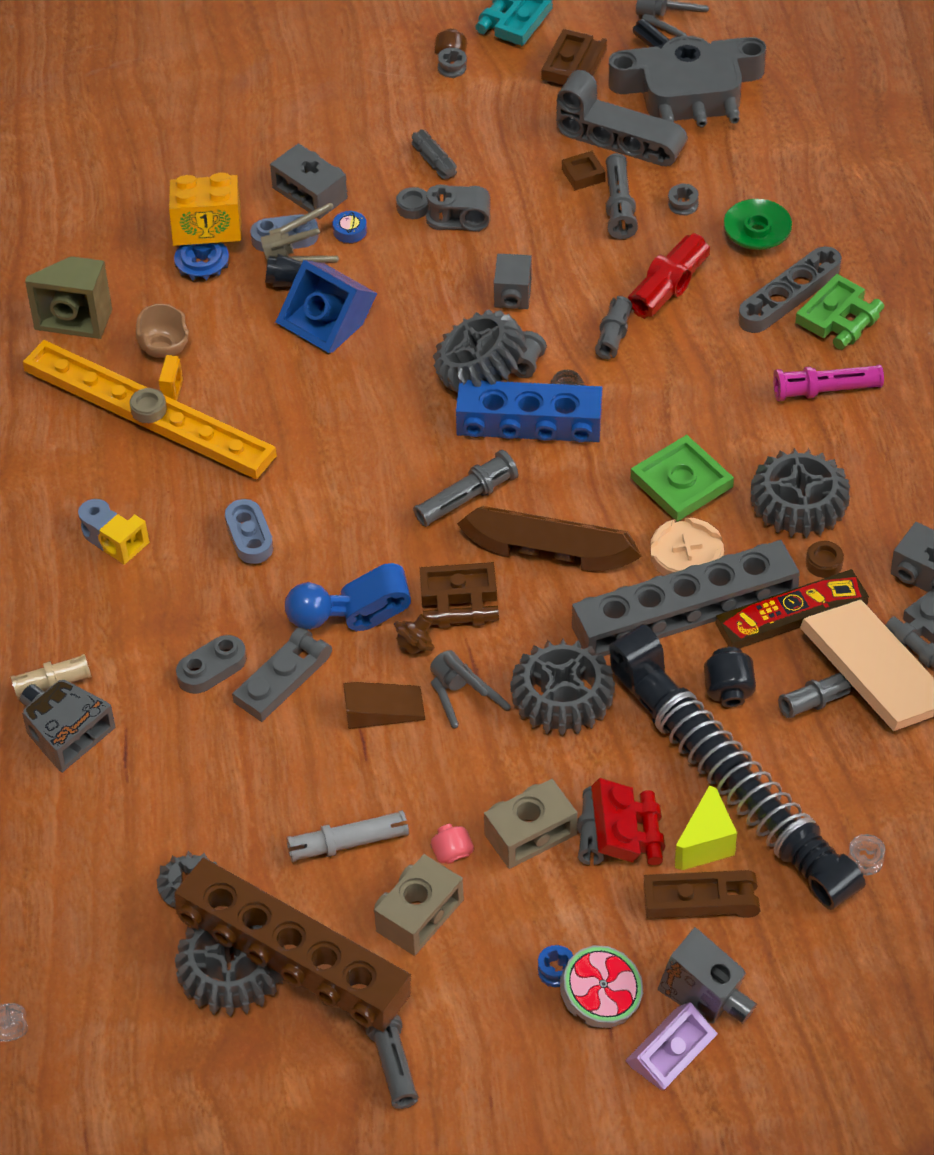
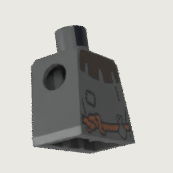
[20,680,116,773]
[657,927,757,1024]

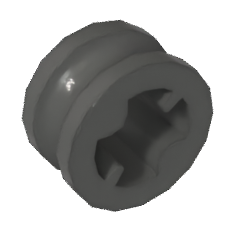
[438,48,467,78]
[668,183,699,215]

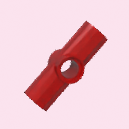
[628,232,710,319]

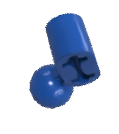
[285,563,411,631]

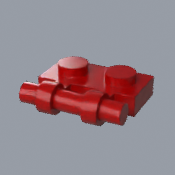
[591,778,665,866]

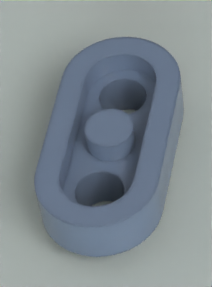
[250,214,319,252]
[225,499,273,564]

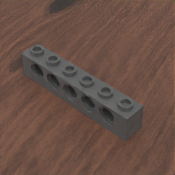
[572,540,800,656]

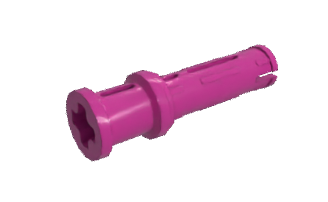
[773,364,884,402]

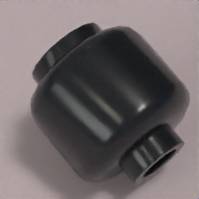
[704,647,756,707]

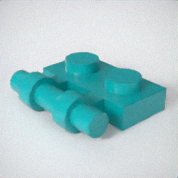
[475,0,553,46]

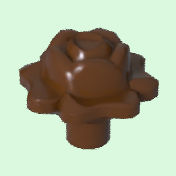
[394,614,434,654]

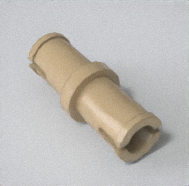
[11,654,92,700]

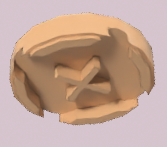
[651,518,724,576]

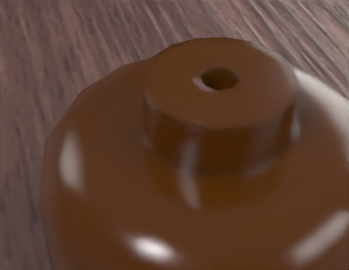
[434,29,467,55]

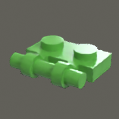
[795,274,884,350]

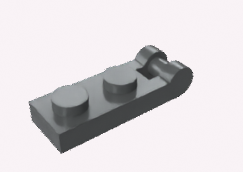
[232,627,332,722]

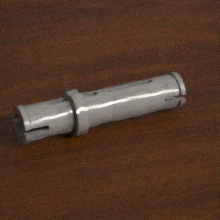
[286,810,409,862]

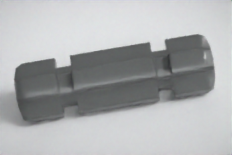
[411,129,457,180]

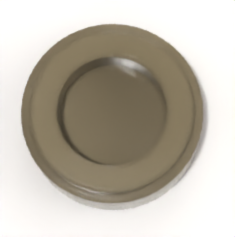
[130,388,167,423]

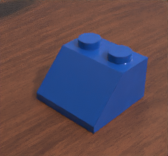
[275,260,377,353]

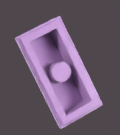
[625,1002,717,1091]

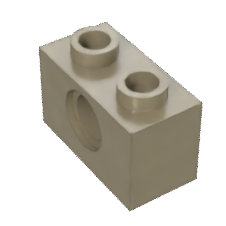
[484,778,578,869]
[374,854,464,956]

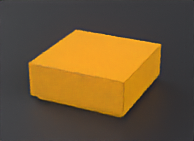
[159,355,183,401]

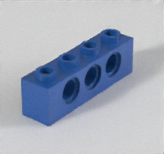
[456,380,603,442]

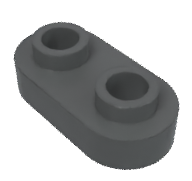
[176,635,247,694]

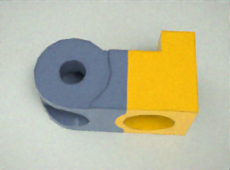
[78,499,150,565]

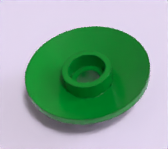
[724,199,792,250]

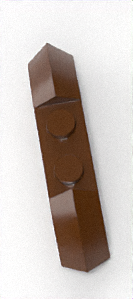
[457,506,642,571]

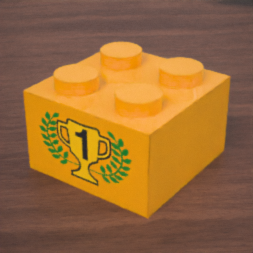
[169,173,241,246]

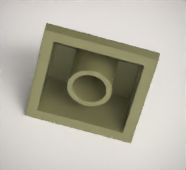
[25,256,112,339]

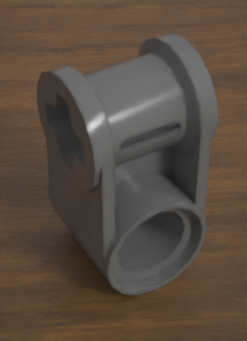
[426,184,491,231]

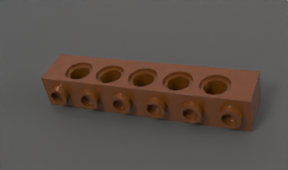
[174,857,411,1032]

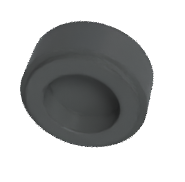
[396,187,430,219]

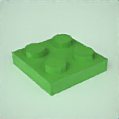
[631,435,734,522]

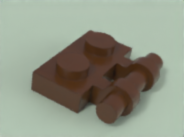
[419,562,499,628]

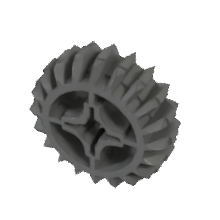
[433,309,528,393]
[750,448,850,538]
[510,638,615,736]
[175,925,285,1017]

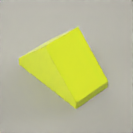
[675,785,737,870]

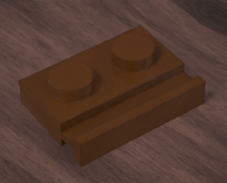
[541,29,607,85]

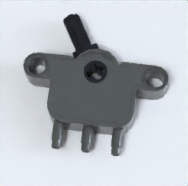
[608,19,766,127]

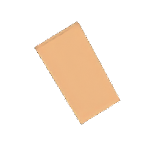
[800,600,934,731]

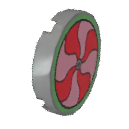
[560,945,643,1028]

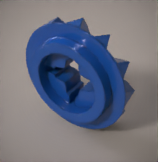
[174,242,229,281]

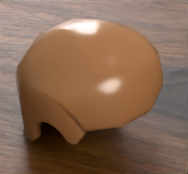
[136,304,189,358]

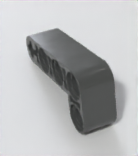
[556,70,688,166]

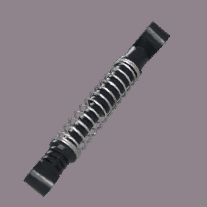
[609,623,866,910]

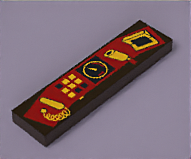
[715,569,869,648]

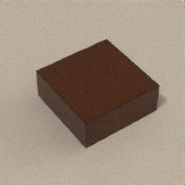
[562,151,606,191]

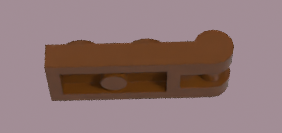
[643,870,761,918]

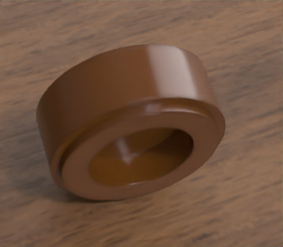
[806,541,844,578]

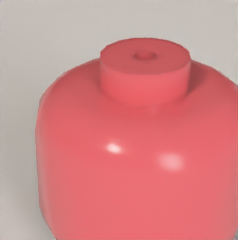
[430,824,474,864]

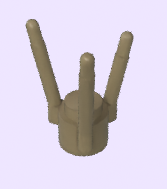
[261,203,339,263]

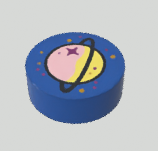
[333,211,367,243]

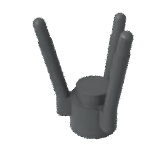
[636,0,709,36]
[430,650,511,729]

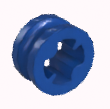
[538,945,574,987]

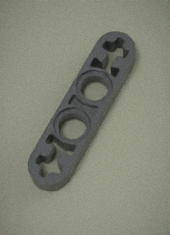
[738,246,842,333]

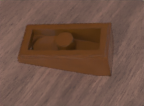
[343,682,425,729]

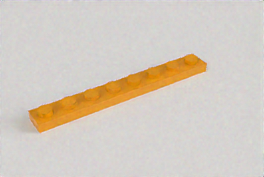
[23,340,277,480]

